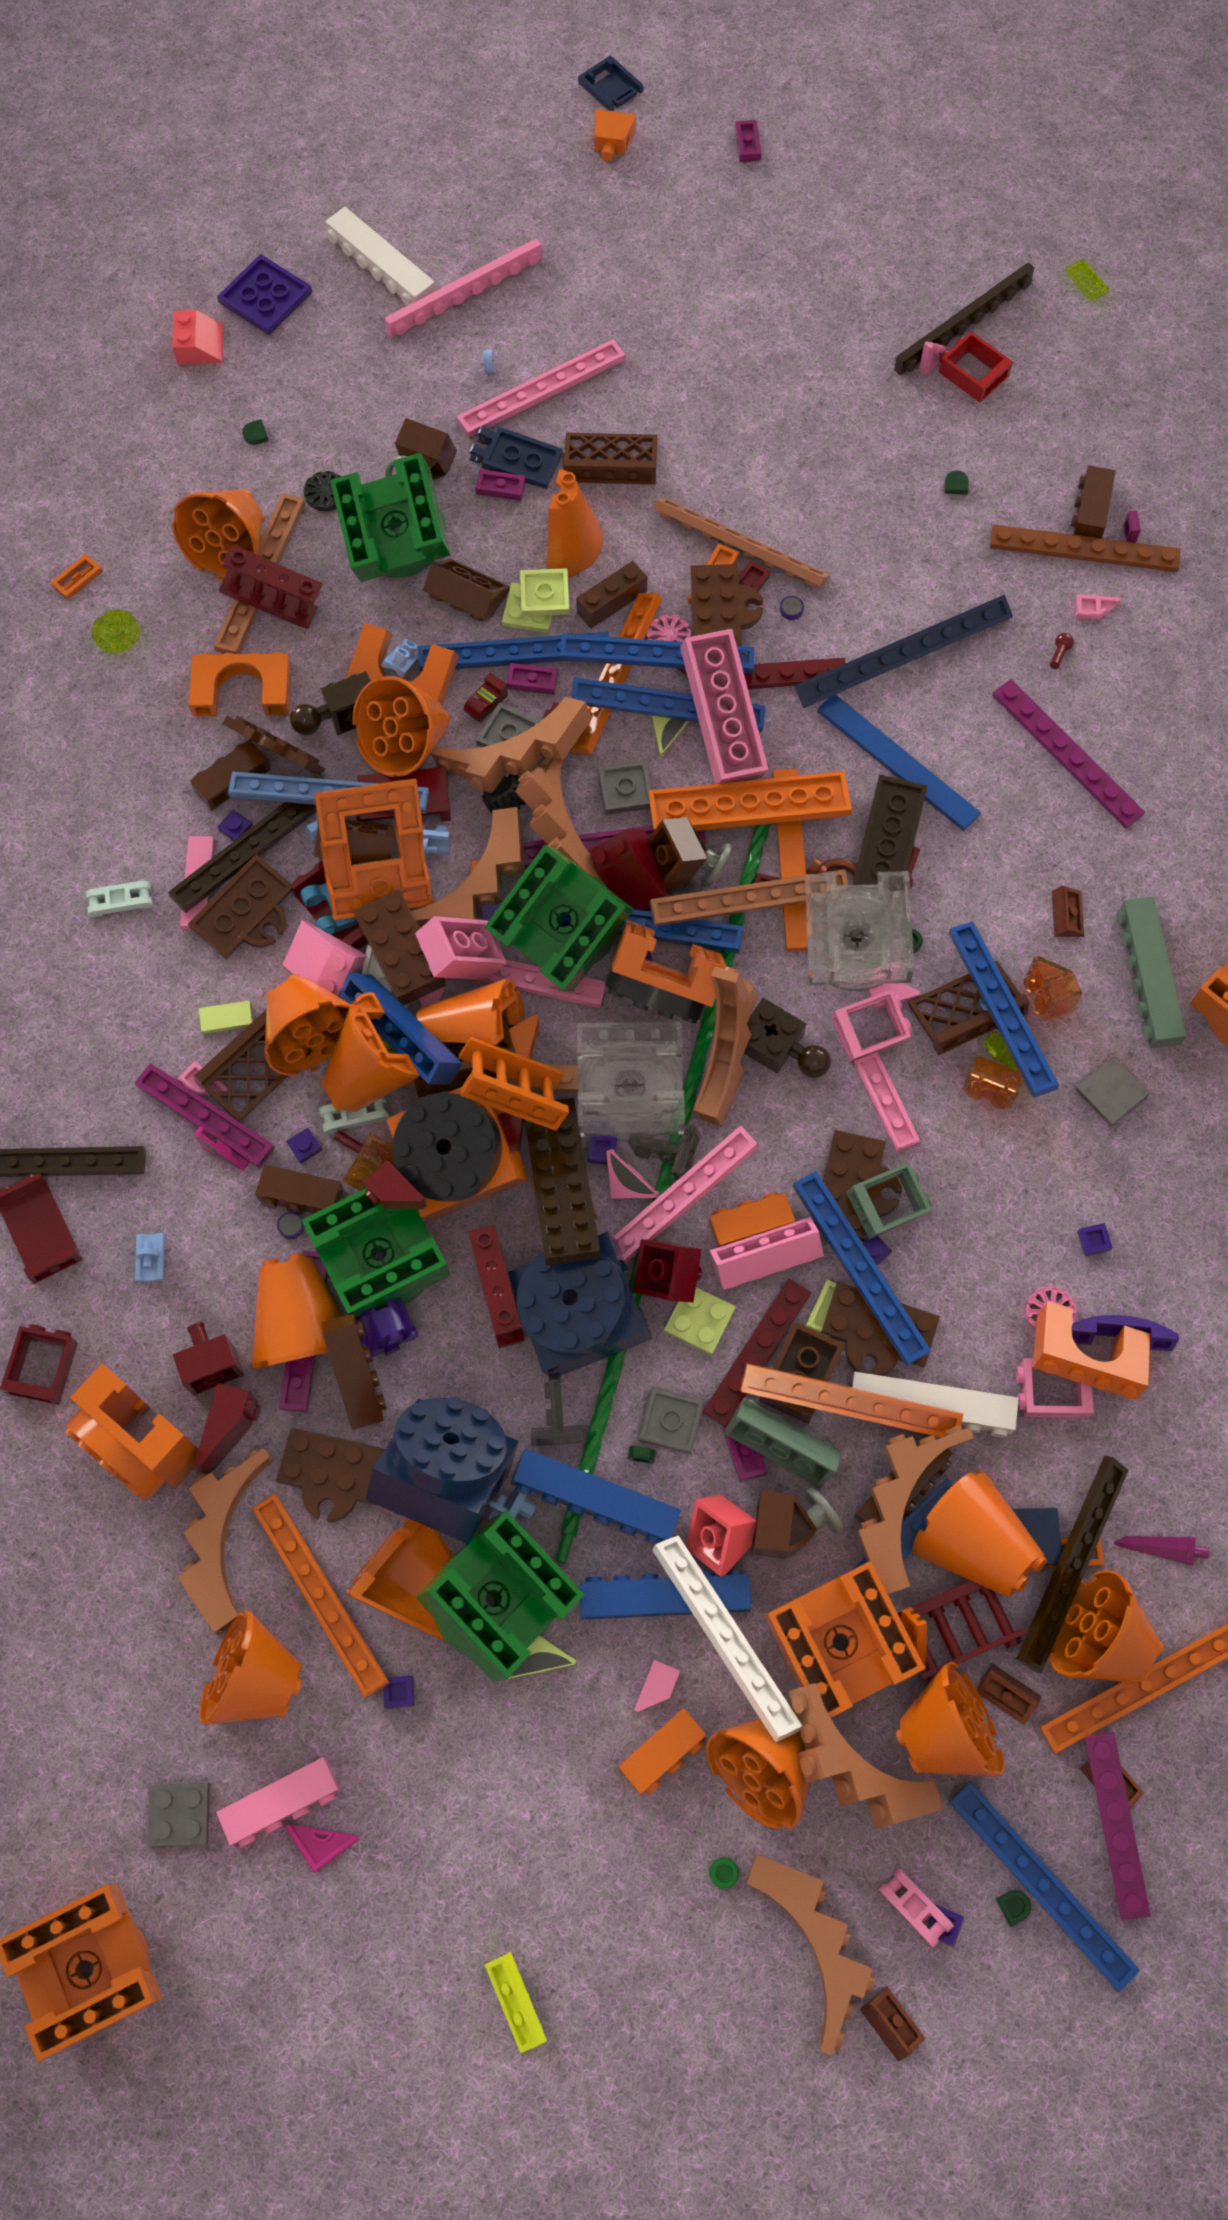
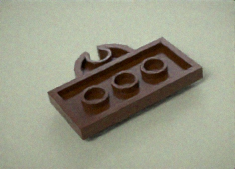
[691,564,763,646]
[223,716,325,776]
[188,854,292,959]
[814,1130,902,1241]
[821,1282,940,1376]
[276,1428,385,1522]

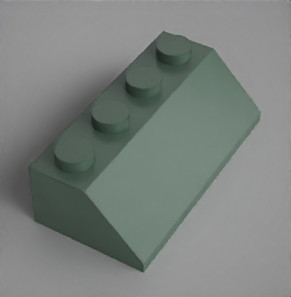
[724,1398,841,1488]

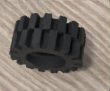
[482,774,526,815]

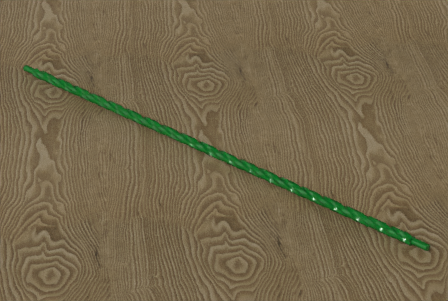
[555,824,771,1564]

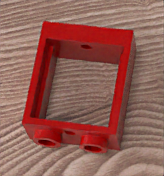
[939,331,1013,403]

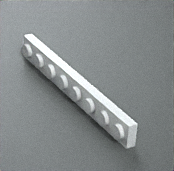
[652,1535,802,1743]

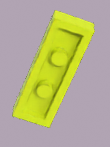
[484,1952,547,2053]

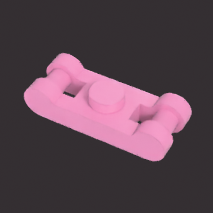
[878,1868,954,1948]

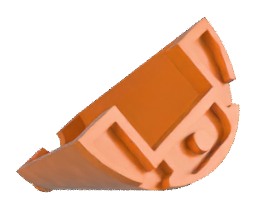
[547,469,603,578]
[415,979,525,1045]
[320,992,419,1112]
[251,1252,344,1370]
[912,1469,1047,1597]
[346,1518,453,1641]

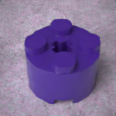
[356,1299,419,1357]

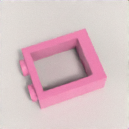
[831,989,912,1062]
[1016,1358,1094,1418]

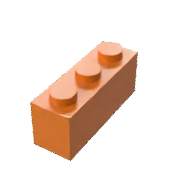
[709,1192,796,1248]
[618,1708,706,1795]

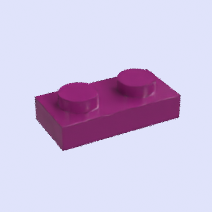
[735,120,761,162]
[475,469,526,501]
[506,663,558,695]
[723,1427,767,1482]

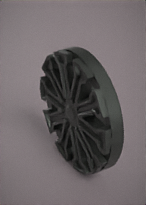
[304,471,341,511]

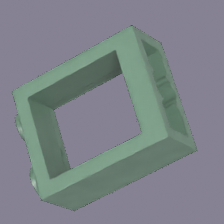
[846,1162,932,1240]

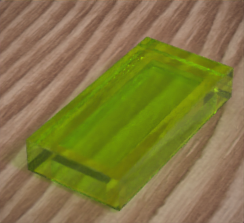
[1065,258,1110,302]

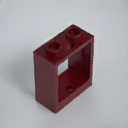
[0,1324,78,1405]

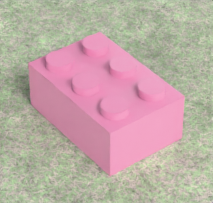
[415,916,507,980]

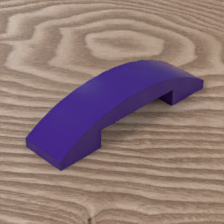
[1072,1315,1179,1351]

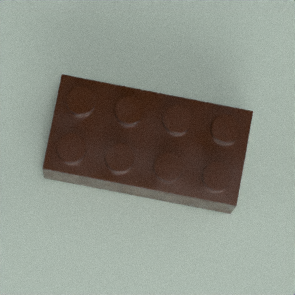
[353,889,446,1006]

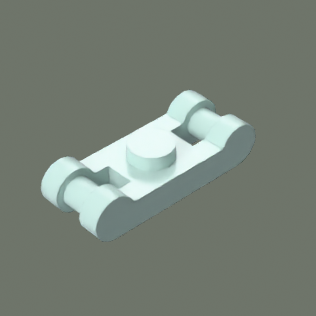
[86,881,153,918]
[319,1096,390,1135]

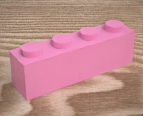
[710,1217,824,1290]
[216,1757,341,1848]

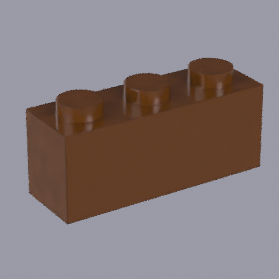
[1070,465,1116,538]
[576,561,647,629]
[190,739,271,811]
[255,1165,343,1215]

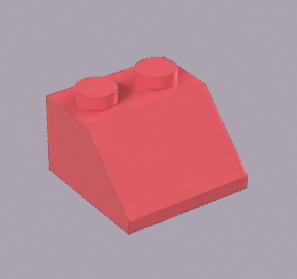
[172,310,223,365]
[685,1494,757,1577]

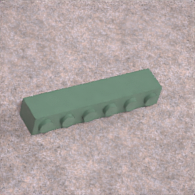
[1117,897,1187,1048]

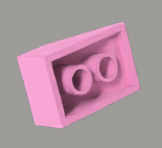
[282,920,367,1000]

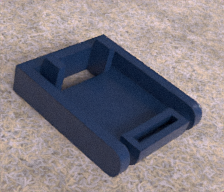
[578,55,644,111]

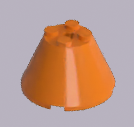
[172,489,265,581]
[352,676,450,777]
[264,974,351,1076]
[1048,1570,1164,1682]
[199,1609,303,1725]
[896,1662,1005,1777]
[706,1718,811,1830]

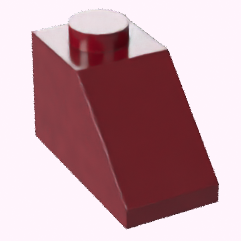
[363,1160,427,1209]

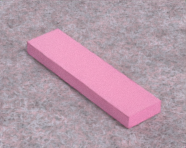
[180,836,215,929]
[853,1052,921,1153]

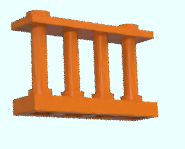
[458,1037,569,1131]

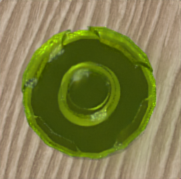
[92,609,140,653]

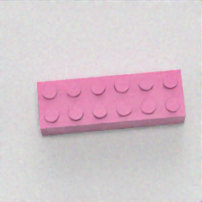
[680,629,768,784]

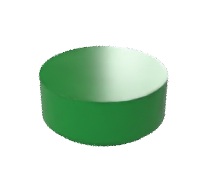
[709,1858,739,1889]

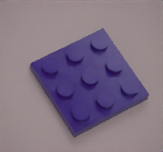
[217,254,312,335]

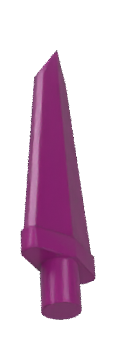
[1114,1536,1209,1565]

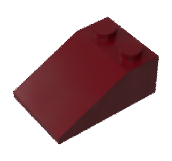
[589,829,668,911]
[194,1383,260,1475]

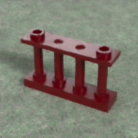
[219,544,323,629]
[468,1225,525,1349]
[897,1580,1027,1683]

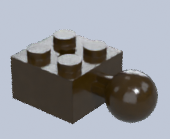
[290,671,370,736]
[744,998,831,1078]

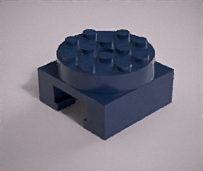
[508,1231,653,1378]
[365,1397,519,1544]

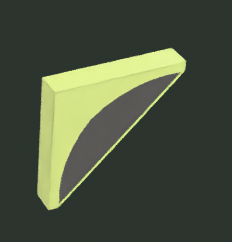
[652,716,689,756]
[508,1636,577,1679]

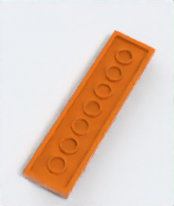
[648,771,852,832]

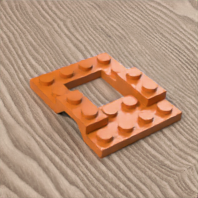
[314,779,433,920]

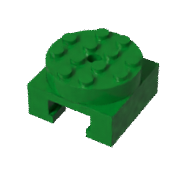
[330,452,451,582]
[484,845,634,991]
[302,1172,451,1319]
[415,1510,584,1682]

